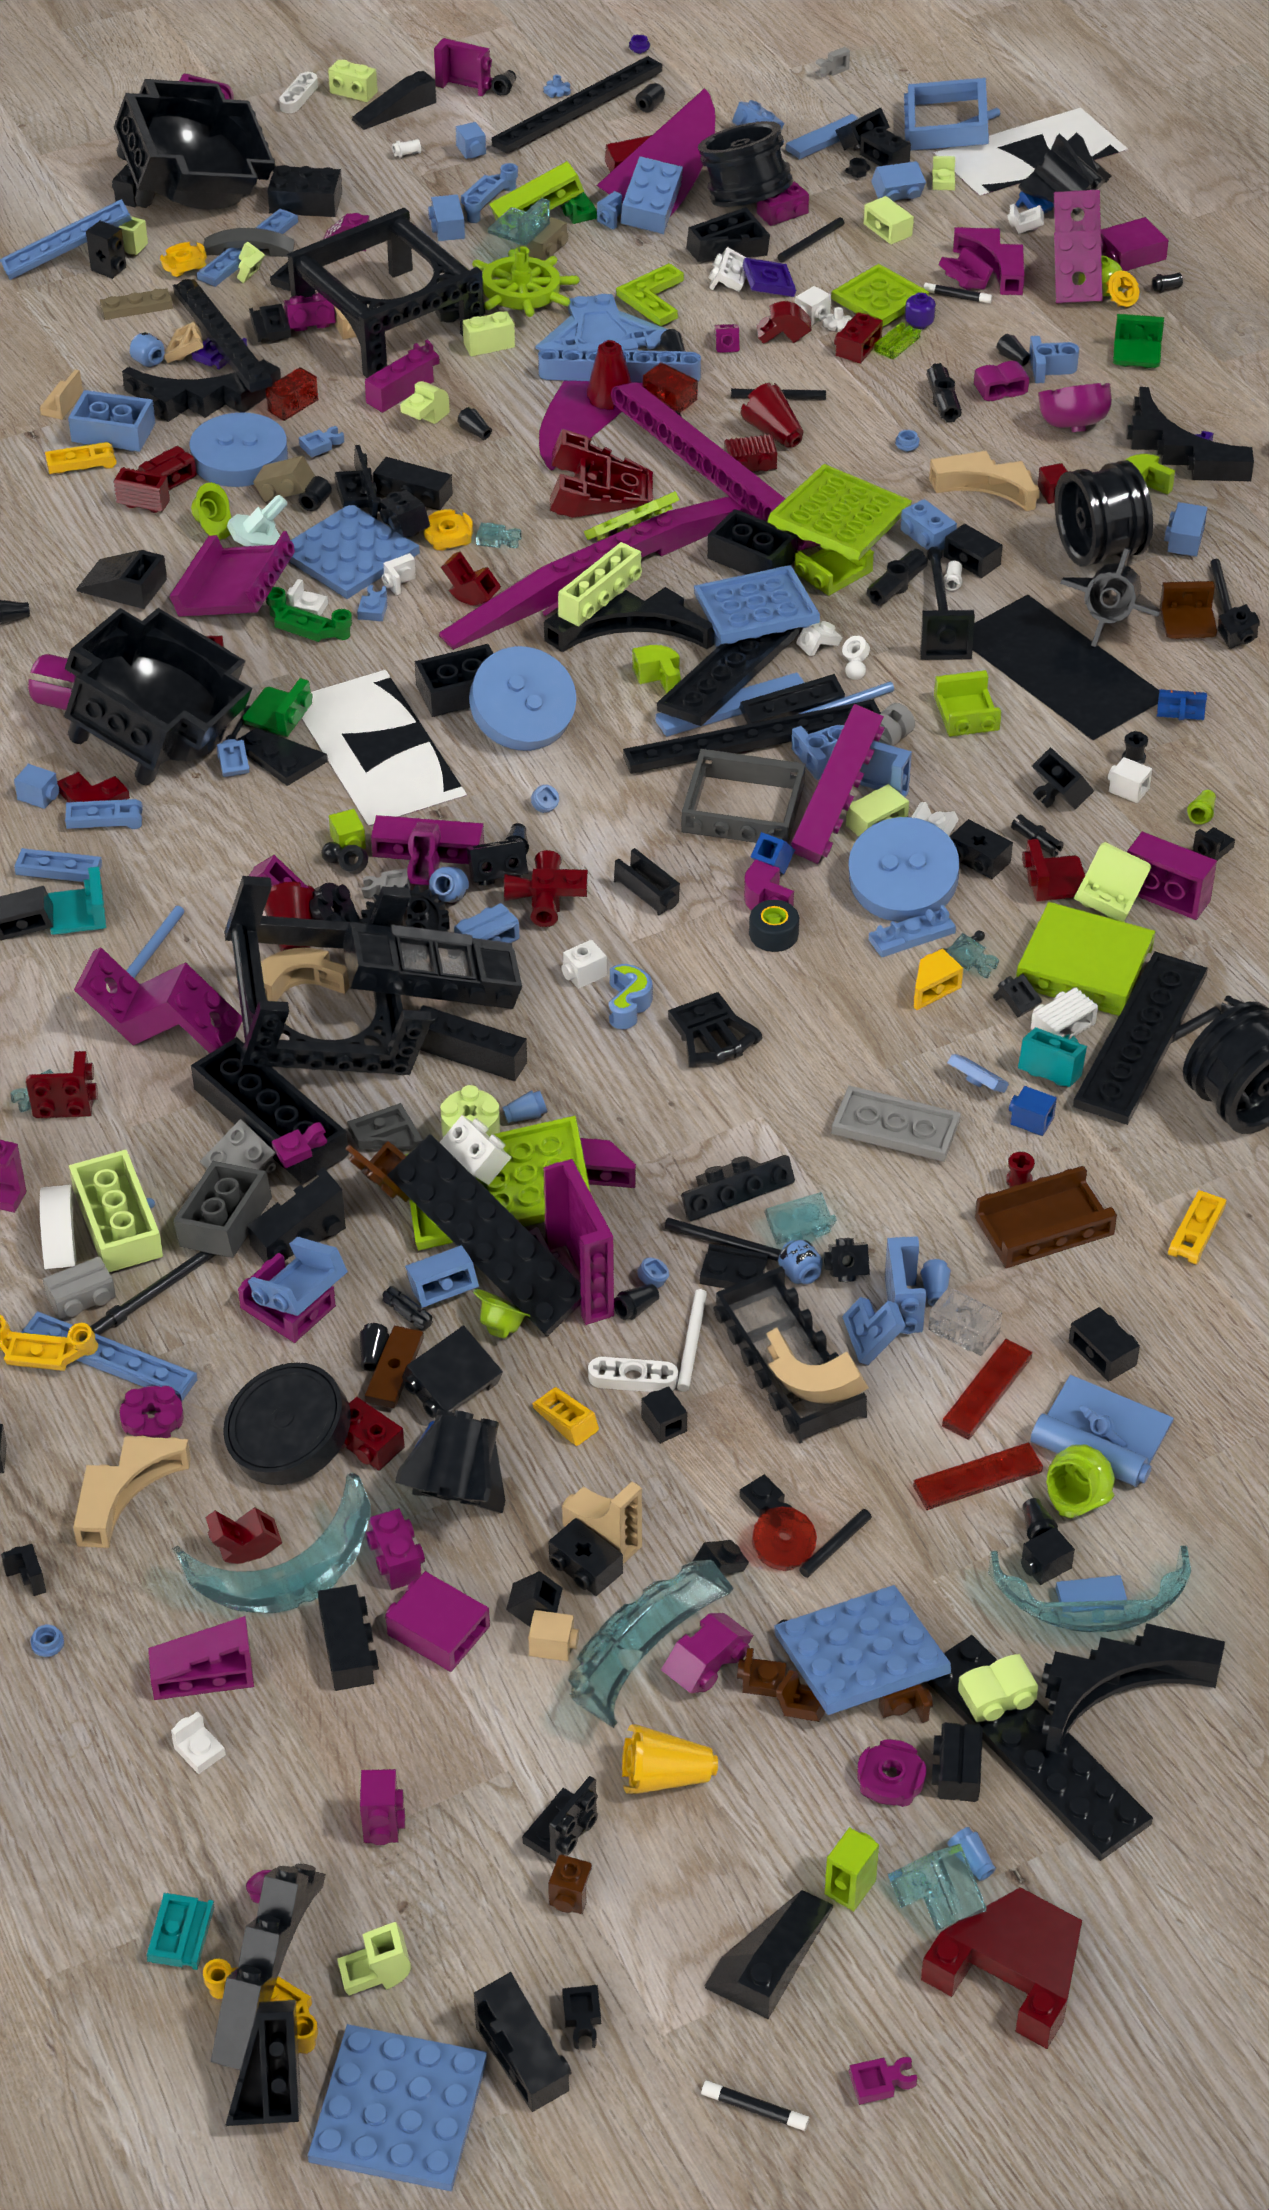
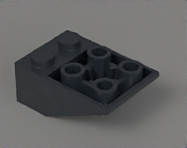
[76,550,167,609]

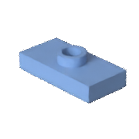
[947,1054,1009,1093]

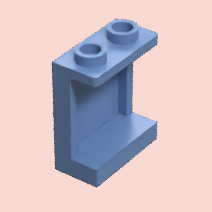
[860,741,912,797]
[884,1236,926,1334]
[248,1237,348,1316]

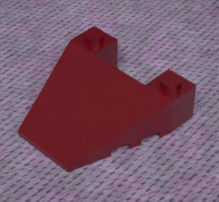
[550,429,653,518]
[921,1887,1082,2049]

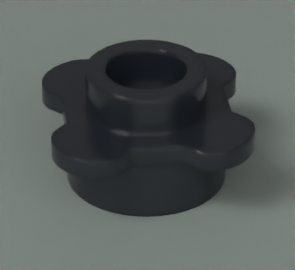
[845,158,870,178]

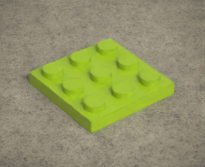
[831,264,929,327]

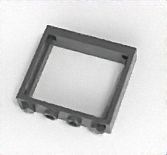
[681,749,806,843]

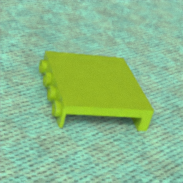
[1016,902,1155,1016]

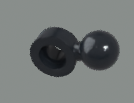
[321,842,368,874]

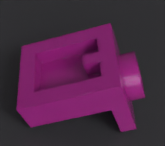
[714,324,740,352]

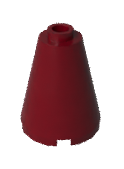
[587,340,632,410]
[740,382,804,447]
[264,881,314,951]

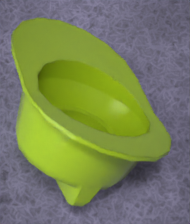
[191,482,231,540]
[473,1289,530,1339]

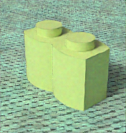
[958,1654,1038,1722]

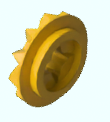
[1106,270,1139,308]

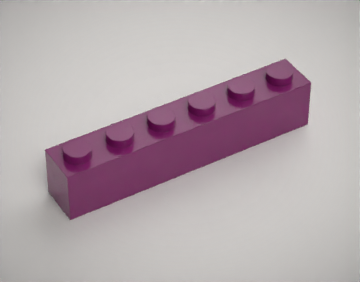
[790,704,885,864]

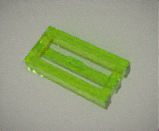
[874,322,921,359]

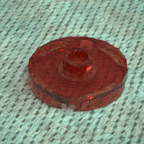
[751,1506,817,1571]

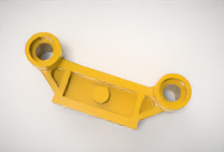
[0,1315,98,1371]
[203,1959,318,2054]

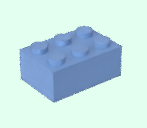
[621,156,683,234]
[68,390,155,452]

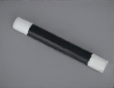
[924,283,992,304]
[701,2080,809,2131]

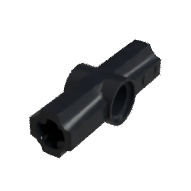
[926,363,962,423]
[867,548,928,606]

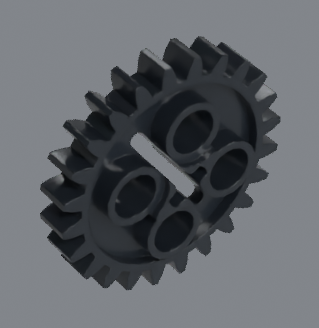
[359,884,450,964]

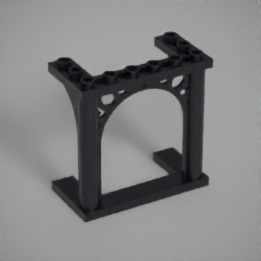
[287,207,484,378]
[224,876,432,1075]

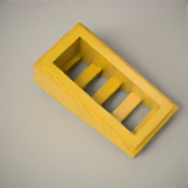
[532,1386,599,1446]

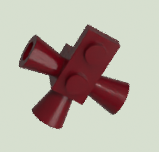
[504,850,588,927]

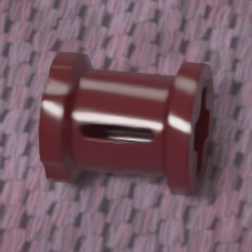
[1006,1152,1035,1187]

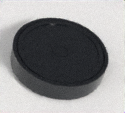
[223,1362,351,1485]

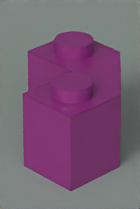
[661,1613,754,1693]

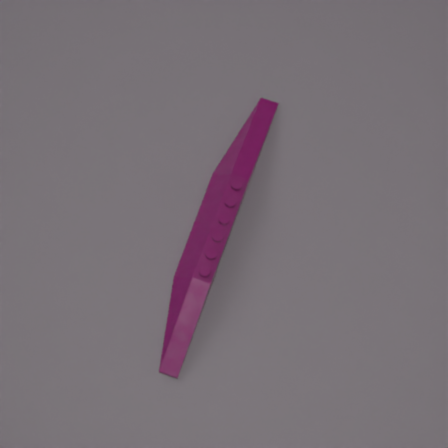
[439,496,753,650]

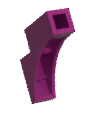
[953,227,1025,295]

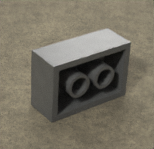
[173,1161,272,1258]

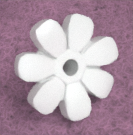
[823,307,852,332]

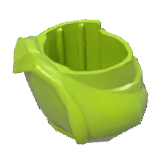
[1046,1444,1115,1519]

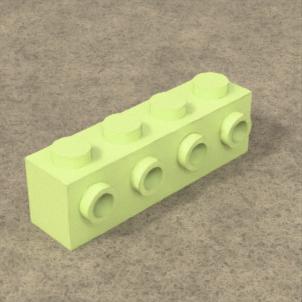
[558,542,642,626]

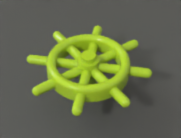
[472,246,580,317]

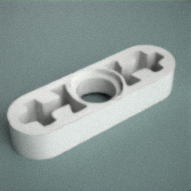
[279,72,318,113]
[588,1357,678,1392]

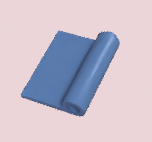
[1030,1375,1174,1487]

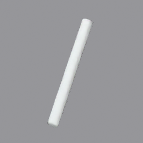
[677,1289,707,1392]

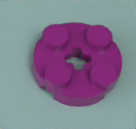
[120,1386,184,1438]
[857,1739,926,1807]

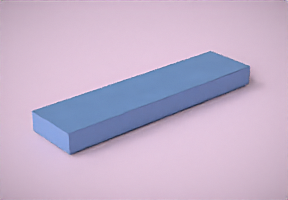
[786,114,858,159]

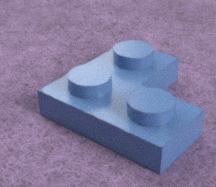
[842,1297,906,1365]

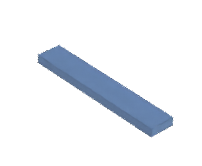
[0,199,132,280]
[197,209,298,287]
[655,673,805,737]
[21,1311,198,1402]

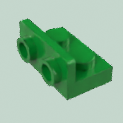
[559,192,597,224]

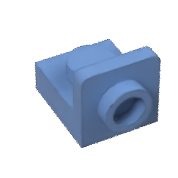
[597,191,622,229]
[217,739,249,777]

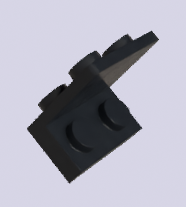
[522,1776,598,1864]

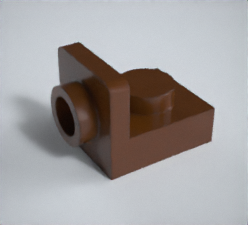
[737,1648,787,1697]
[878,1684,933,1723]

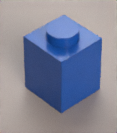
[751,832,795,875]
[1009,1086,1057,1136]

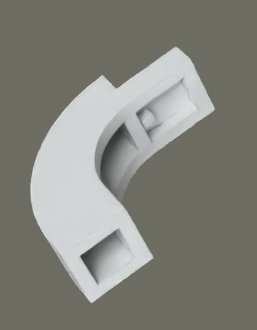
[40,1185,77,1269]

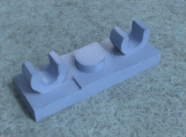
[869,905,956,958]

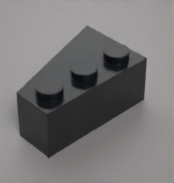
[686,207,770,262]
[248,1167,346,1262]
[474,1972,572,2112]
[225,2000,302,2126]

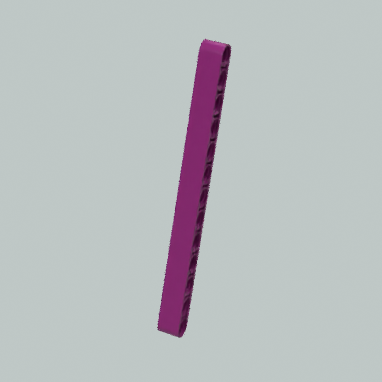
[611,382,820,551]

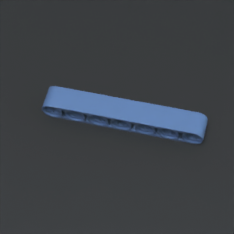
[538,348,701,384]

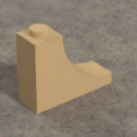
[562,1481,642,1564]

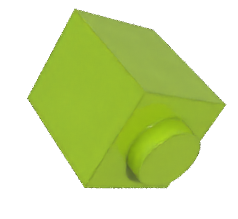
[328,809,366,849]

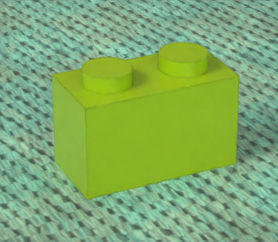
[824,1827,879,1912]

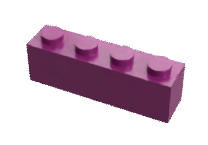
[371,815,484,865]

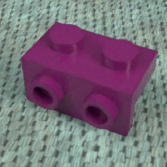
[938,247,993,290]

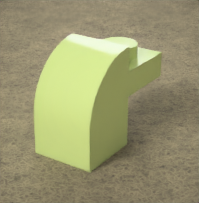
[400,381,450,424]
[337,1922,411,1996]

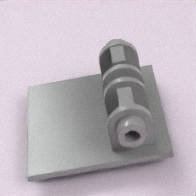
[200,1119,276,1173]

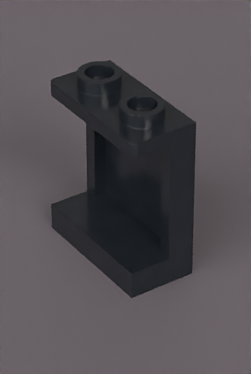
[402,1325,503,1418]

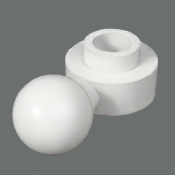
[842,636,870,680]

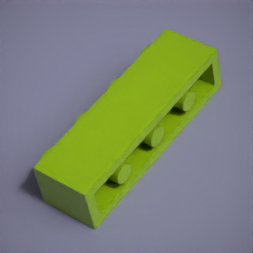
[489,161,584,234]

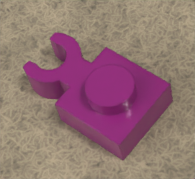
[849,2057,917,2105]

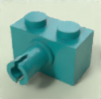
[1018,1027,1087,1087]

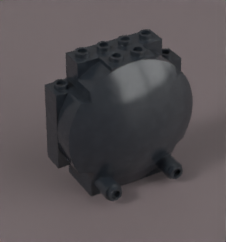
[114,79,275,210]
[64,608,252,785]

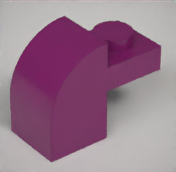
[744,859,794,910]

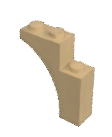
[929,451,1040,511]
[73,1436,191,1548]

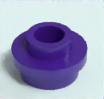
[629,34,650,54]

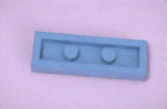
[14,848,102,882]

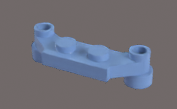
[461,163,518,223]

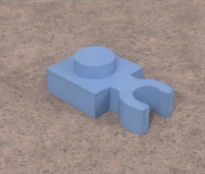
[299,426,345,458]
[357,585,387,622]

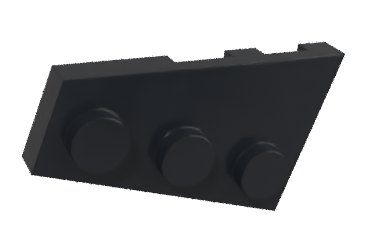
[237,728,328,786]

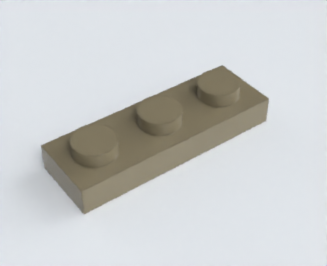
[100,288,173,320]

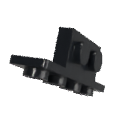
[334,445,381,519]
[681,1155,795,1221]

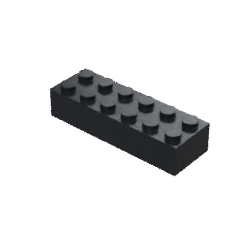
[191,1037,349,1184]

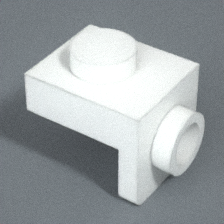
[1008,203,1044,234]
[796,621,843,656]

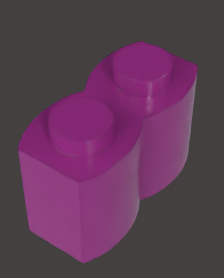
[973,361,1030,401]
[407,822,441,885]

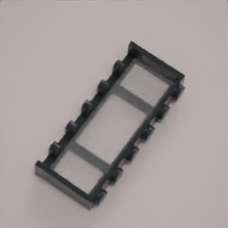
[713,1266,867,1443]

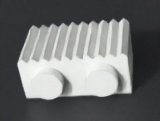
[1031,987,1098,1039]

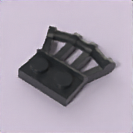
[668,992,763,1068]

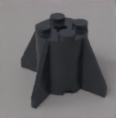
[1018,132,1105,215]
[1060,547,1161,647]
[395,1409,506,1513]

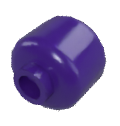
[905,293,936,329]

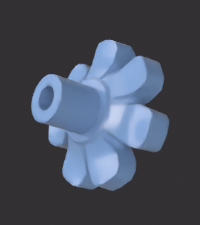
[543,75,571,98]

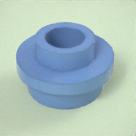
[895,430,920,452]
[30,1624,64,1657]

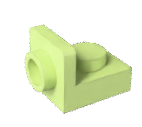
[932,156,955,190]
[237,242,265,283]

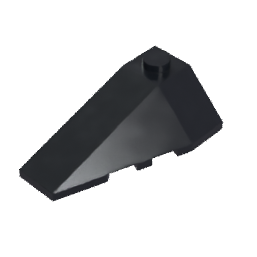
[705,1890,833,2019]

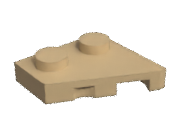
[164,322,204,363]

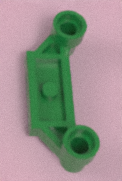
[266,587,352,642]

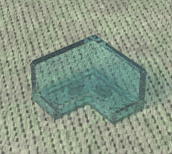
[888,1843,987,1931]

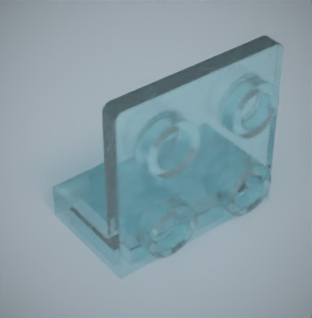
[488,198,550,246]

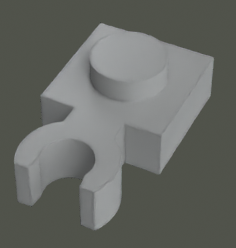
[815,47,850,77]
[362,868,410,898]

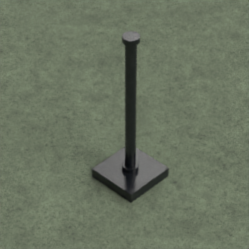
[920,547,975,660]

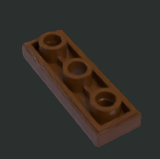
[365,1325,424,1409]

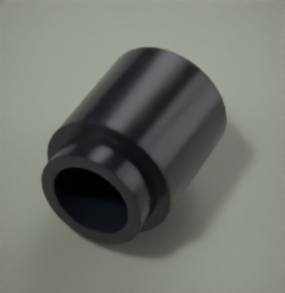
[635,83,665,113]
[298,476,332,511]

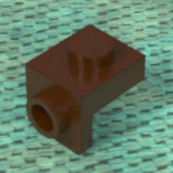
[776,1670,825,1722]
[548,1855,592,1914]

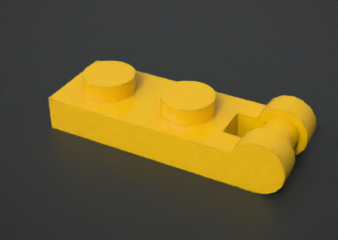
[45,442,117,474]
[1168,1190,1227,1265]

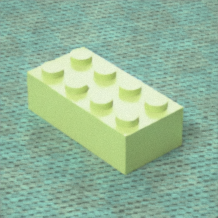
[69,1149,163,1272]

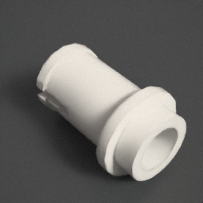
[392,139,421,158]
[943,561,963,591]

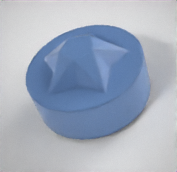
[531,785,559,813]
[637,1257,669,1288]

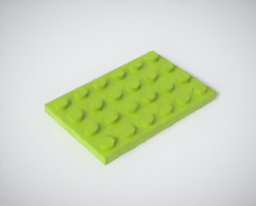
[768,464,912,561]
[405,1116,591,1251]

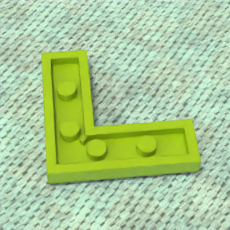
[616,263,684,326]

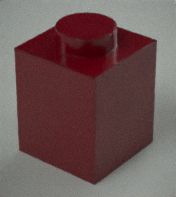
[1038,463,1068,504]

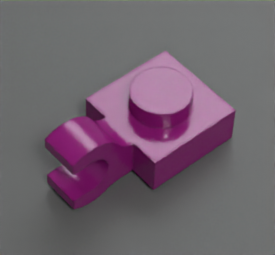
[271,1122,327,1168]

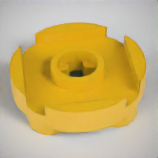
[160,242,207,277]
[423,509,473,551]

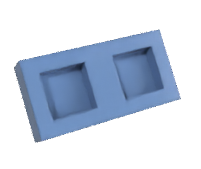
[1029,336,1079,383]
[791,725,844,780]

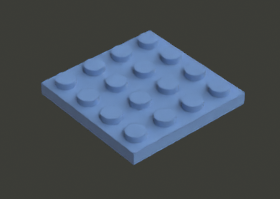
[289,505,420,599]
[694,565,820,644]
[774,1585,951,1715]
[308,2024,488,2191]

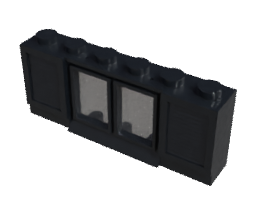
[342,922,522,1009]

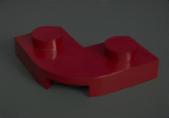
[57,772,130,802]

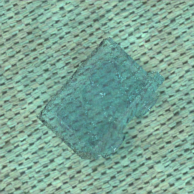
[764,1192,837,1245]

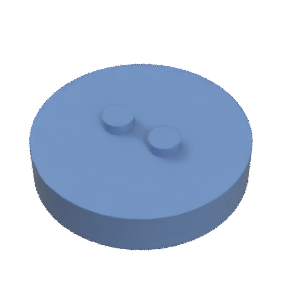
[189,413,288,487]
[469,646,576,751]
[849,817,959,922]

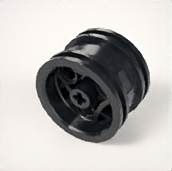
[698,121,793,207]
[1054,460,1153,566]
[1183,1001,1269,1134]

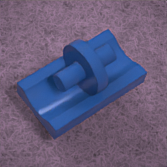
[1157,689,1207,721]

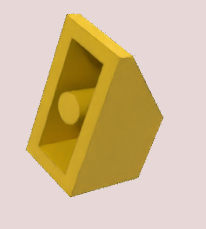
[914,948,963,1010]

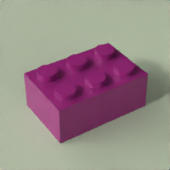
[1127,831,1217,920]

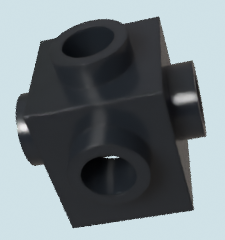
[1218,604,1260,649]
[824,1238,870,1282]

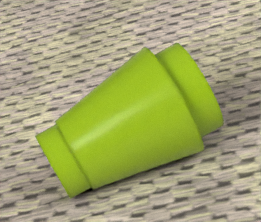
[1187,790,1216,825]

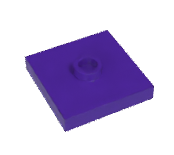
[742,258,797,297]

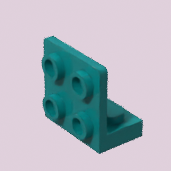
[48,866,107,935]

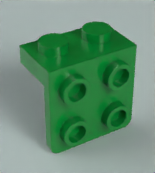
[1113,314,1164,368]
[243,678,313,737]

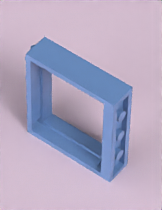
[904,78,989,151]

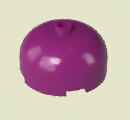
[1038,383,1112,432]

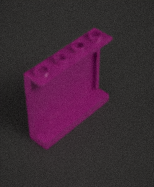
[169,531,295,617]
[543,1159,614,1325]

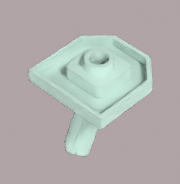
[227,495,287,547]

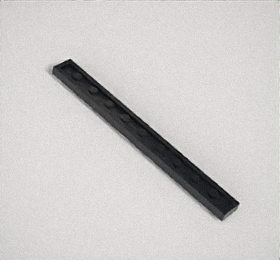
[491,56,662,154]
[173,279,273,392]
[623,699,881,774]

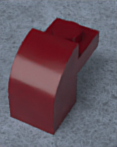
[756,301,812,344]
[441,551,501,606]
[205,1507,282,1564]

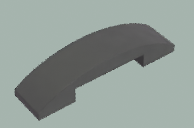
[203,228,295,257]

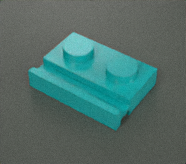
[146,1893,214,1970]

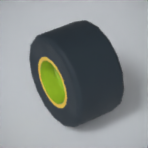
[749,900,800,952]

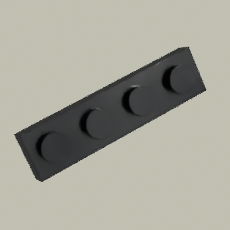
[739,674,845,724]

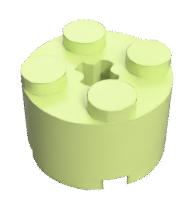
[440,1085,500,1137]

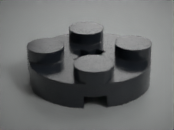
[309,882,360,923]

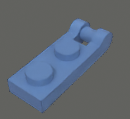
[65,799,143,829]

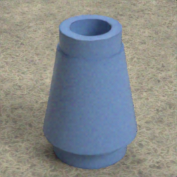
[502,1090,547,1123]
[920,1259,951,1307]
[947,1827,996,1881]

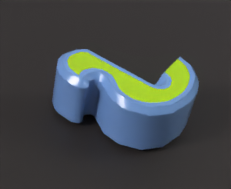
[608,964,653,1029]

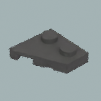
[347,1103,423,1149]

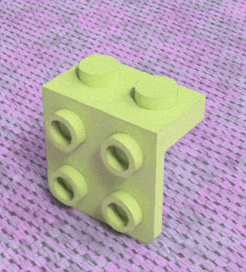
[1074,842,1151,922]

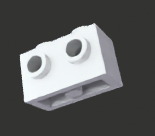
[440,1115,511,1185]

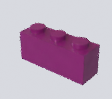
[365,349,434,413]

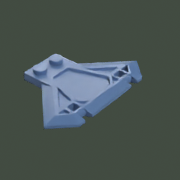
[535,294,668,351]

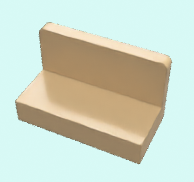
[40,369,83,420]

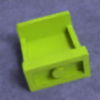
[795,548,874,596]
[934,670,1001,737]

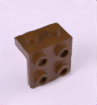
[1160,581,1217,639]
[345,1141,410,1202]

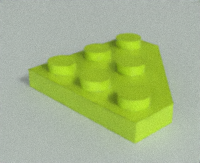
[584,491,679,541]

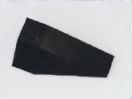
[352,70,436,130]

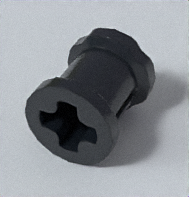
[1122,731,1148,765]

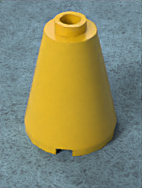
[622,1724,718,1794]

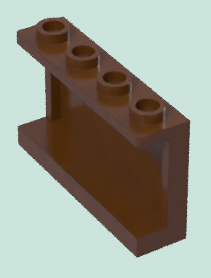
[975,1166,1117,1268]

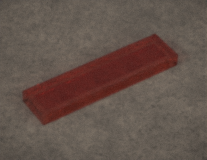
[942,1338,1032,1440]
[913,1442,1043,1510]

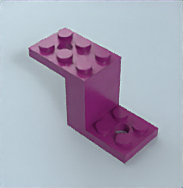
[1054,190,1102,304]
[74,947,242,1053]

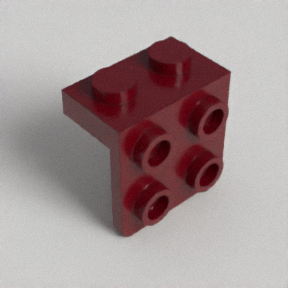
[1022,839,1085,901]
[26,1051,98,1119]

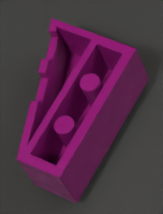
[148,1616,254,1700]

